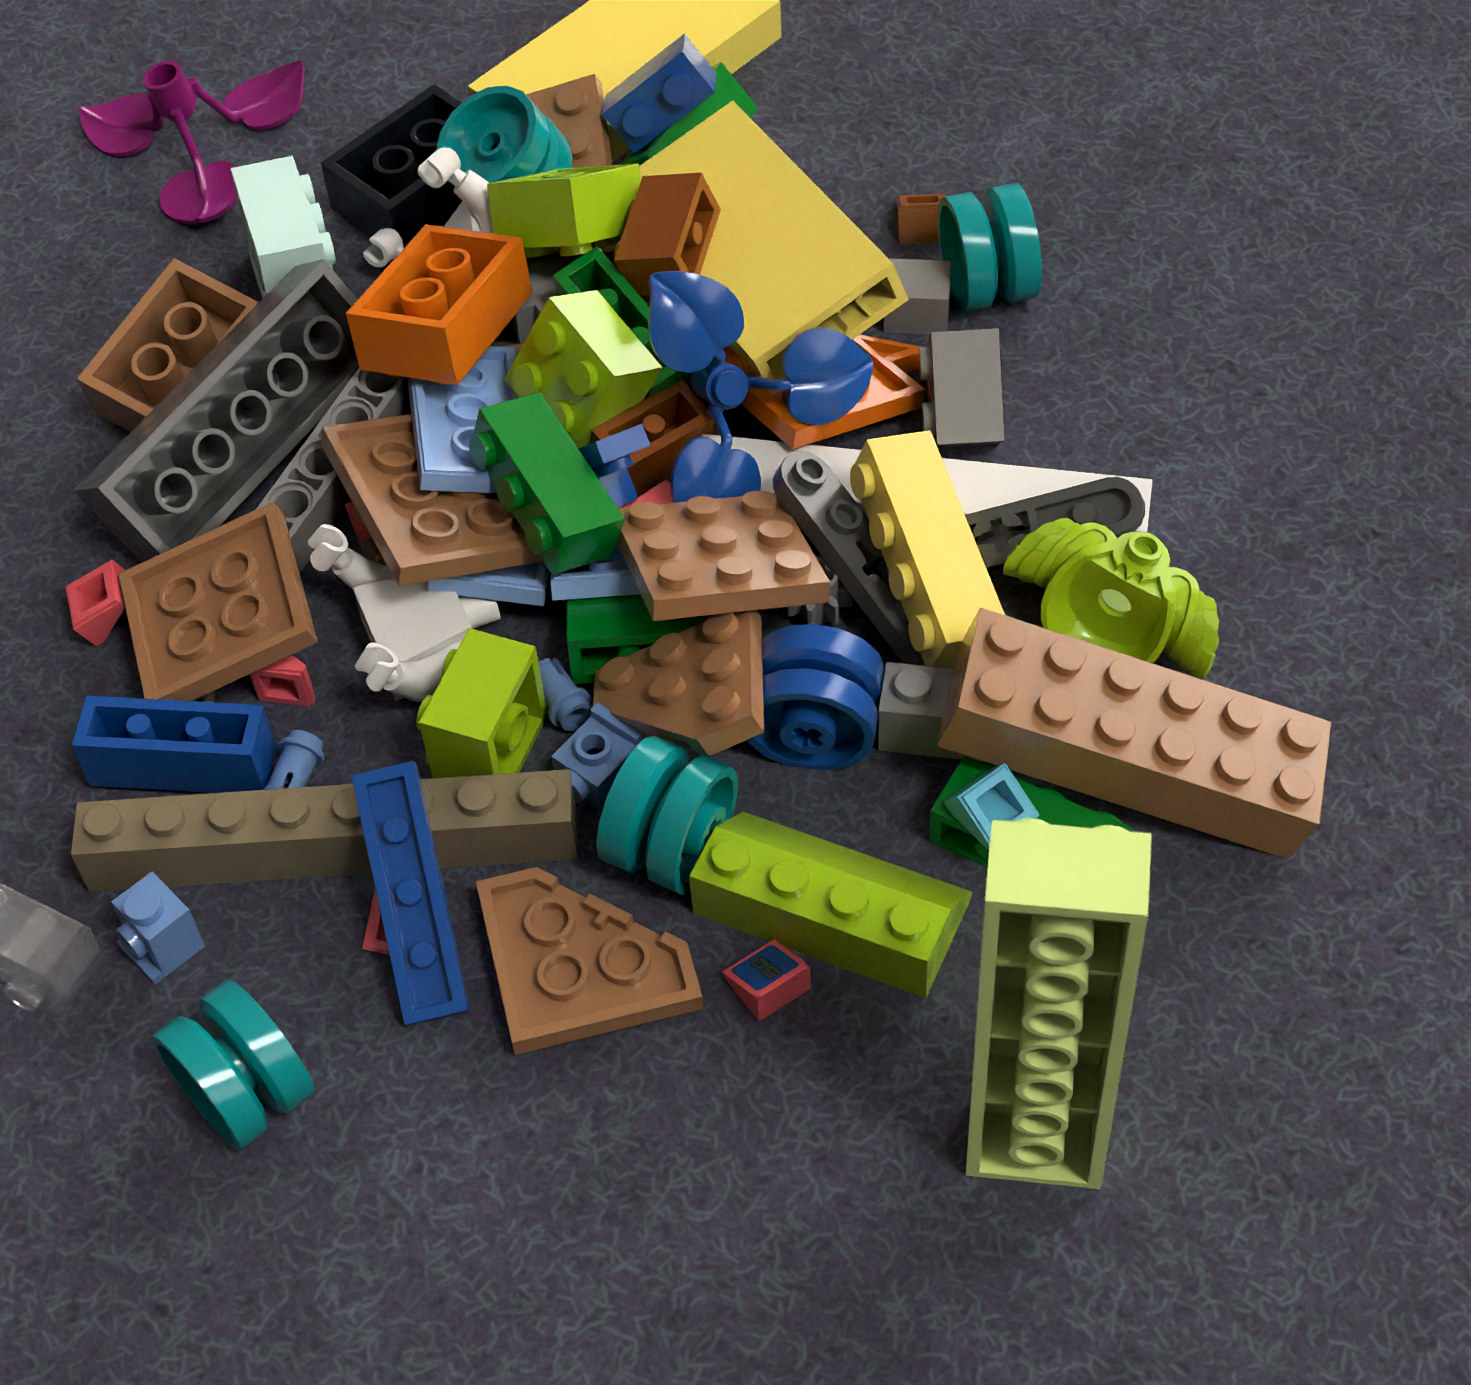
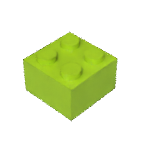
[487,164,641,257]
[504,290,663,448]
[416,628,548,778]

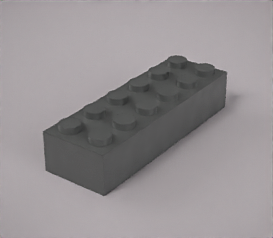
[73,259,359,563]

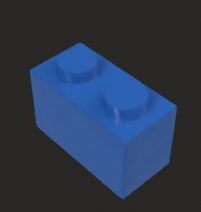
[602,33,716,154]

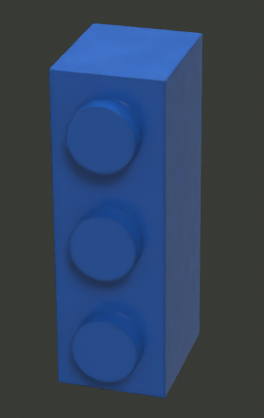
[72,696,277,793]

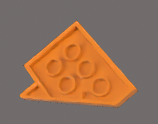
[722,334,925,449]

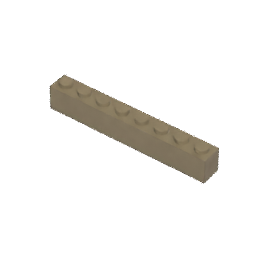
[71,769,578,892]

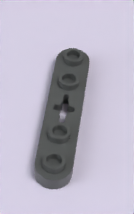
[772,451,954,669]
[862,477,1145,577]

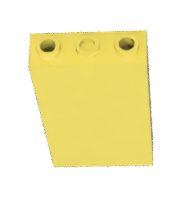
[468,0,782,162]
[639,101,909,396]

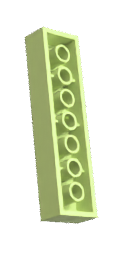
[966,818,1152,1189]

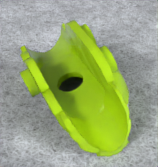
[1003,518,1219,679]

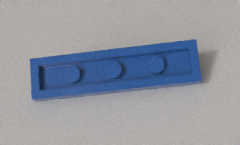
[351,761,471,1025]

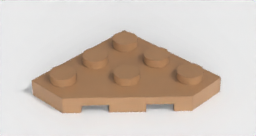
[593,610,764,756]
[476,867,704,1055]

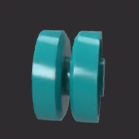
[436,85,573,187]
[937,183,1042,312]
[596,736,738,896]
[151,979,316,1152]

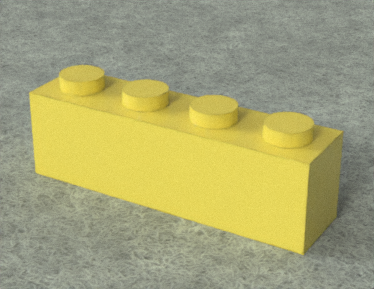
[850,430,1005,668]

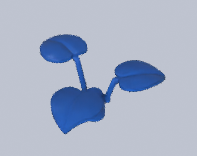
[648,271,873,503]

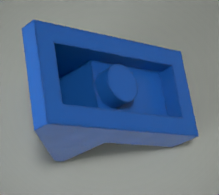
[578,424,650,507]

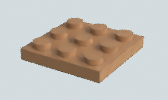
[617,491,830,621]
[119,501,318,701]

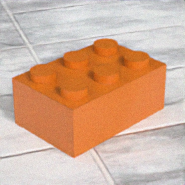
[346,224,533,385]

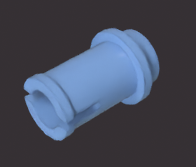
[539,658,593,731]
[263,730,325,790]

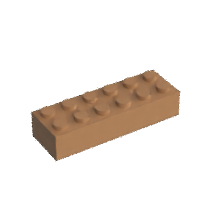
[937,607,1331,858]

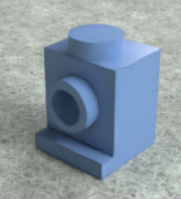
[551,702,645,812]
[111,871,205,985]

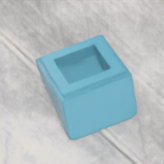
[943,763,1040,850]

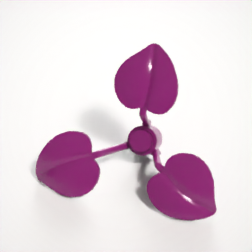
[78,60,304,225]

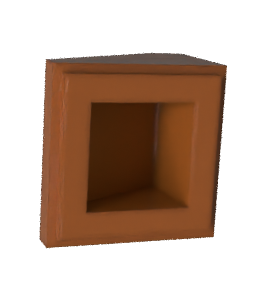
[896,194,947,244]

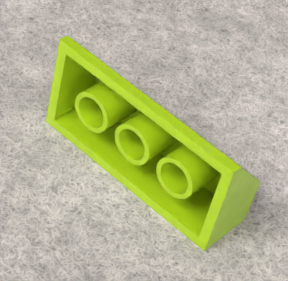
[689,812,972,998]

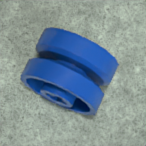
[747,624,885,770]

